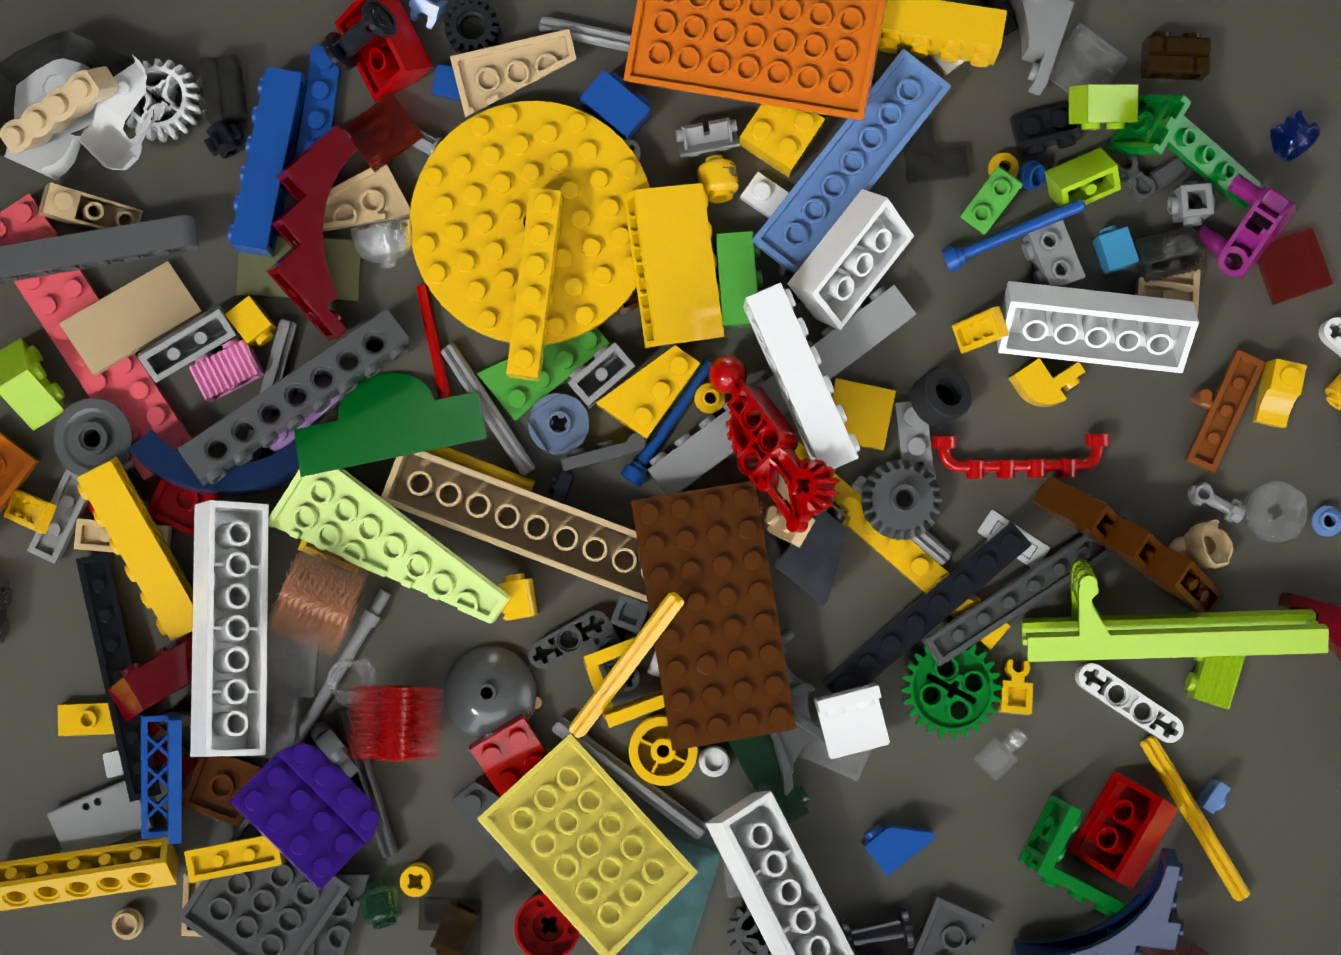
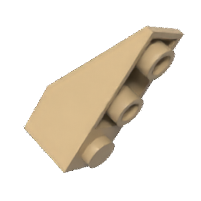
[38,182,143,230]

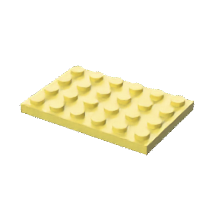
[477,734,698,955]

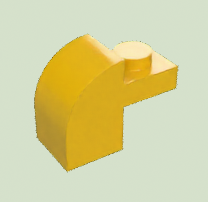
[1008,358,1086,407]

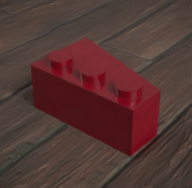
[107,632,192,722]

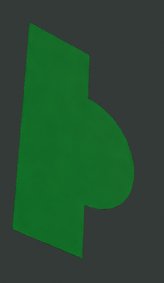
[294,373,487,477]

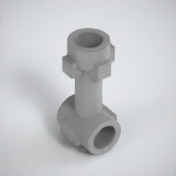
[1187,482,1247,523]

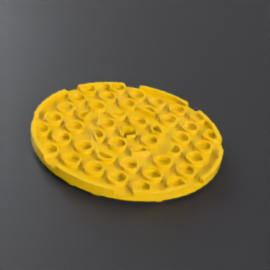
[410,101,650,345]

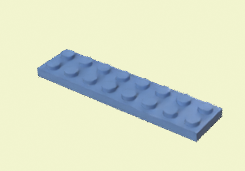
[752,48,951,275]

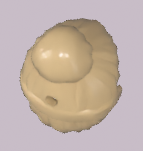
[1168,519,1234,569]

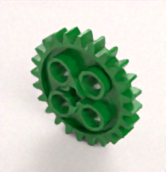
[900,644,1002,739]

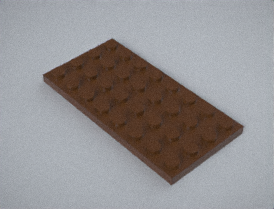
[631,481,797,751]

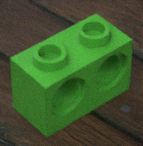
[960,165,1023,235]

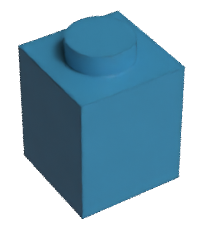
[1091,225,1139,276]

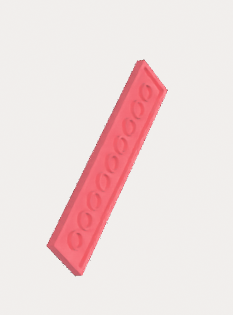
[0,193,193,481]

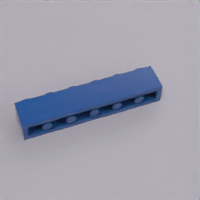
[228,67,307,257]

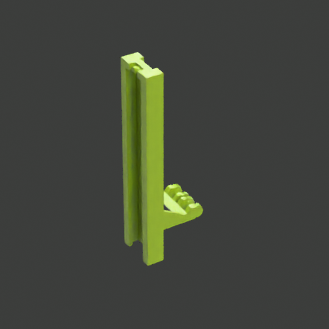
[1021,557,1329,662]

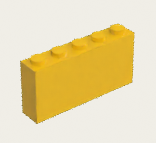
[623,183,725,348]

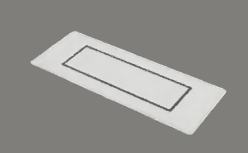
[977,510,1050,568]

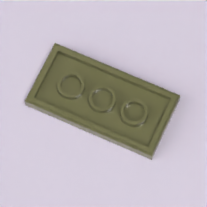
[236,236,363,302]

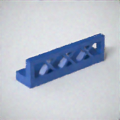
[141,712,182,844]

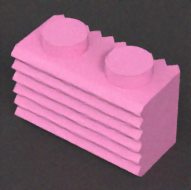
[189,338,265,403]

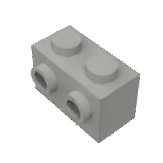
[1022,220,1086,287]
[568,343,636,409]

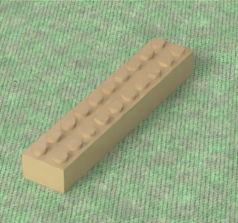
[381,452,647,602]

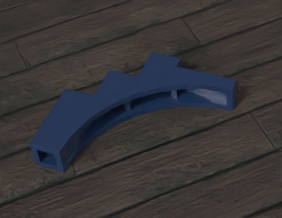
[1010,848,1184,955]

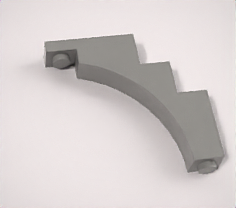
[1009,0,1074,96]

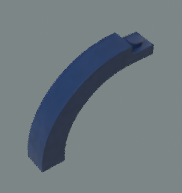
[127,423,317,496]

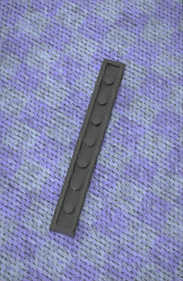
[922,508,1136,666]

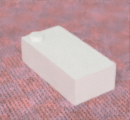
[787,189,914,331]

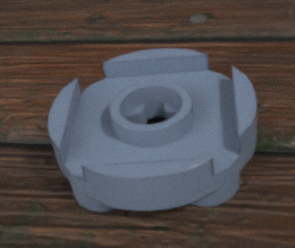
[528,393,590,455]

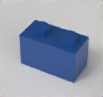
[580,70,651,140]

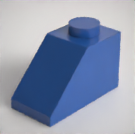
[861,823,936,877]

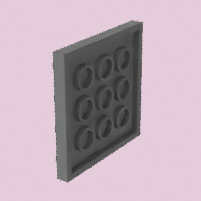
[177,818,352,955]

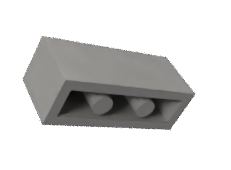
[138,304,236,383]

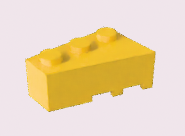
[596,345,700,441]

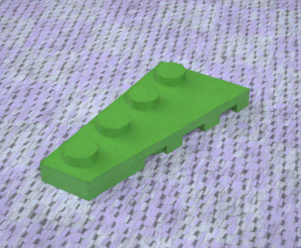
[477,328,610,421]

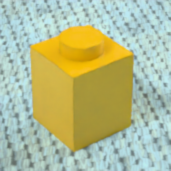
[224,296,277,347]

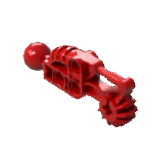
[709,355,840,533]

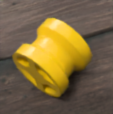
[400,862,434,897]

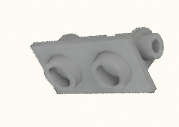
[675,117,740,157]

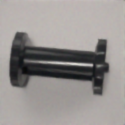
[323,0,397,71]
[840,906,914,955]

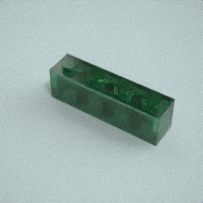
[728,734,811,824]

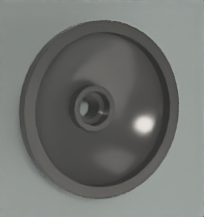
[444,646,537,738]

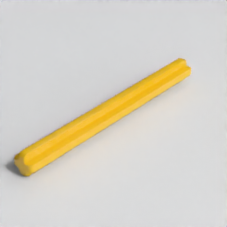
[569,592,684,738]
[1140,735,1250,901]

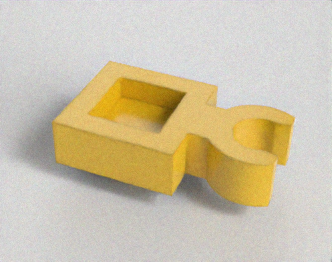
[998,659,1033,715]

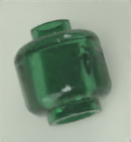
[359,880,403,930]

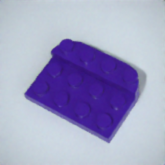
[228,744,379,890]

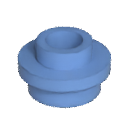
[1311,506,1341,537]

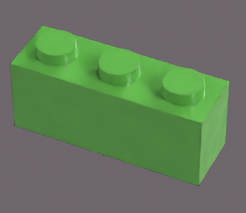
[715,231,762,329]

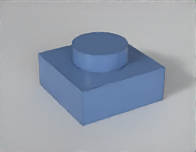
[1195,778,1231,814]

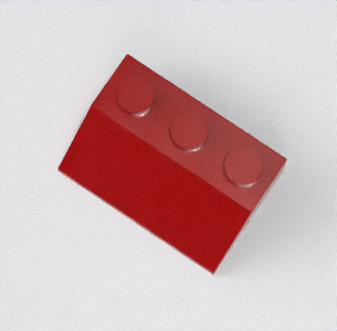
[334,0,433,102]
[1067,771,1179,890]

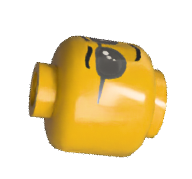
[697,155,739,203]

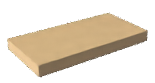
[59,261,202,377]

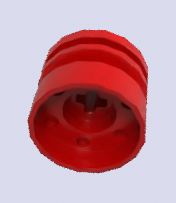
[514,891,581,955]

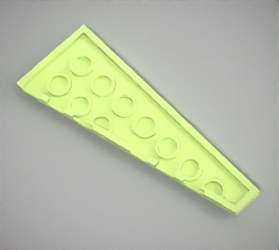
[268,469,511,624]

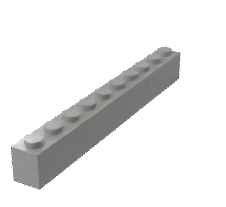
[648,285,916,495]

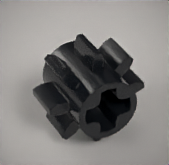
[204,120,245,159]

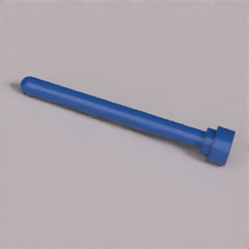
[941,199,1085,273]
[620,358,713,487]

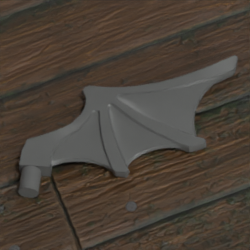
[769,628,825,795]

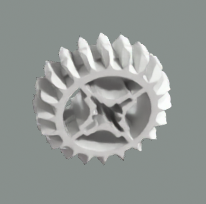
[126,58,203,142]

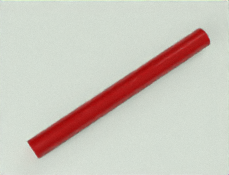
[416,284,452,399]

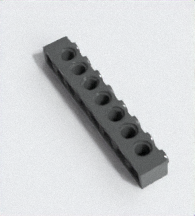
[178,309,410,486]

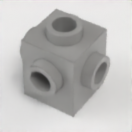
[1167,181,1215,227]

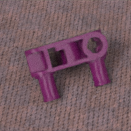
[1194,173,1297,280]

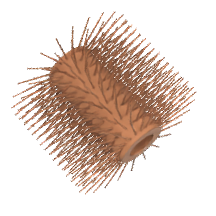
[267,546,369,656]

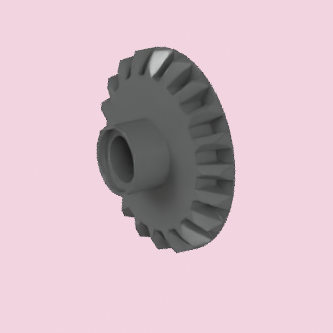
[54,398,134,476]
[861,459,942,540]

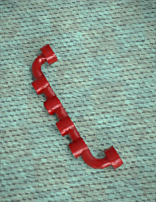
[932,434,1110,479]

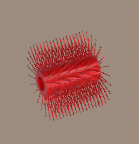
[346,684,444,763]

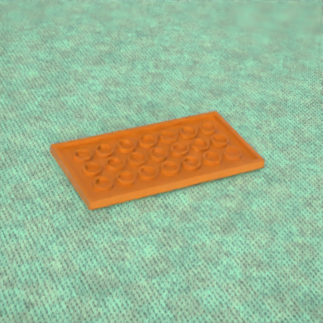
[623,0,888,121]

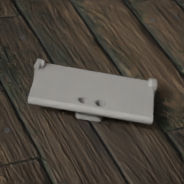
[47,780,155,853]

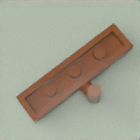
[1184,349,1266,473]

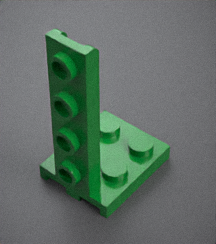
[1106,95,1261,209]
[1018,794,1128,917]

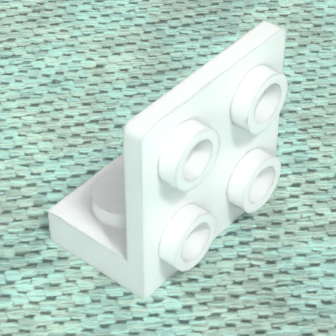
[814,683,890,759]

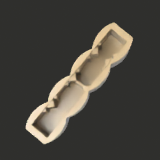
[0,66,119,154]

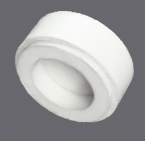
[699,745,730,777]

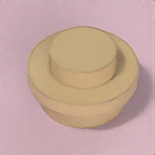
[112,908,144,940]

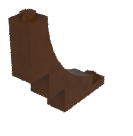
[1033,476,1223,613]

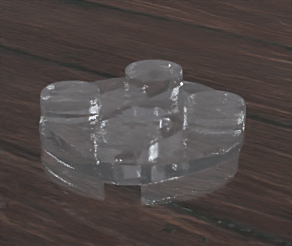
[1243,481,1308,543]

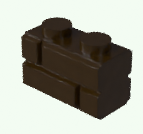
[1141,31,1211,81]

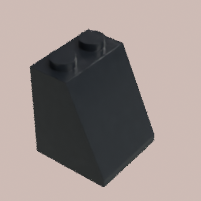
[774,500,851,606]

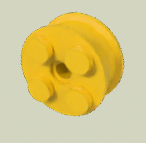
[629,714,698,786]

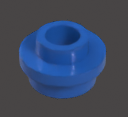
[1018,160,1046,191]

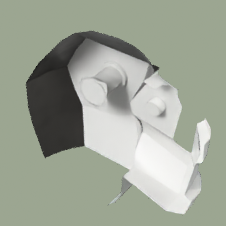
[0,30,168,180]

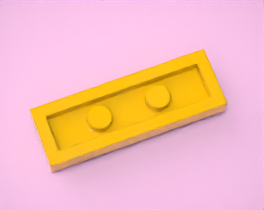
[184,835,285,883]

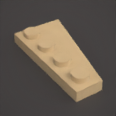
[450,29,576,118]

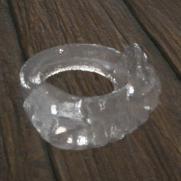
[327,658,376,707]

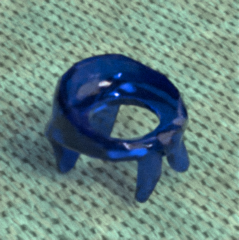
[1270,110,1321,162]

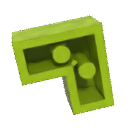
[0,338,65,431]

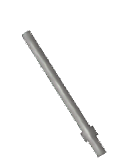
[287,589,391,747]

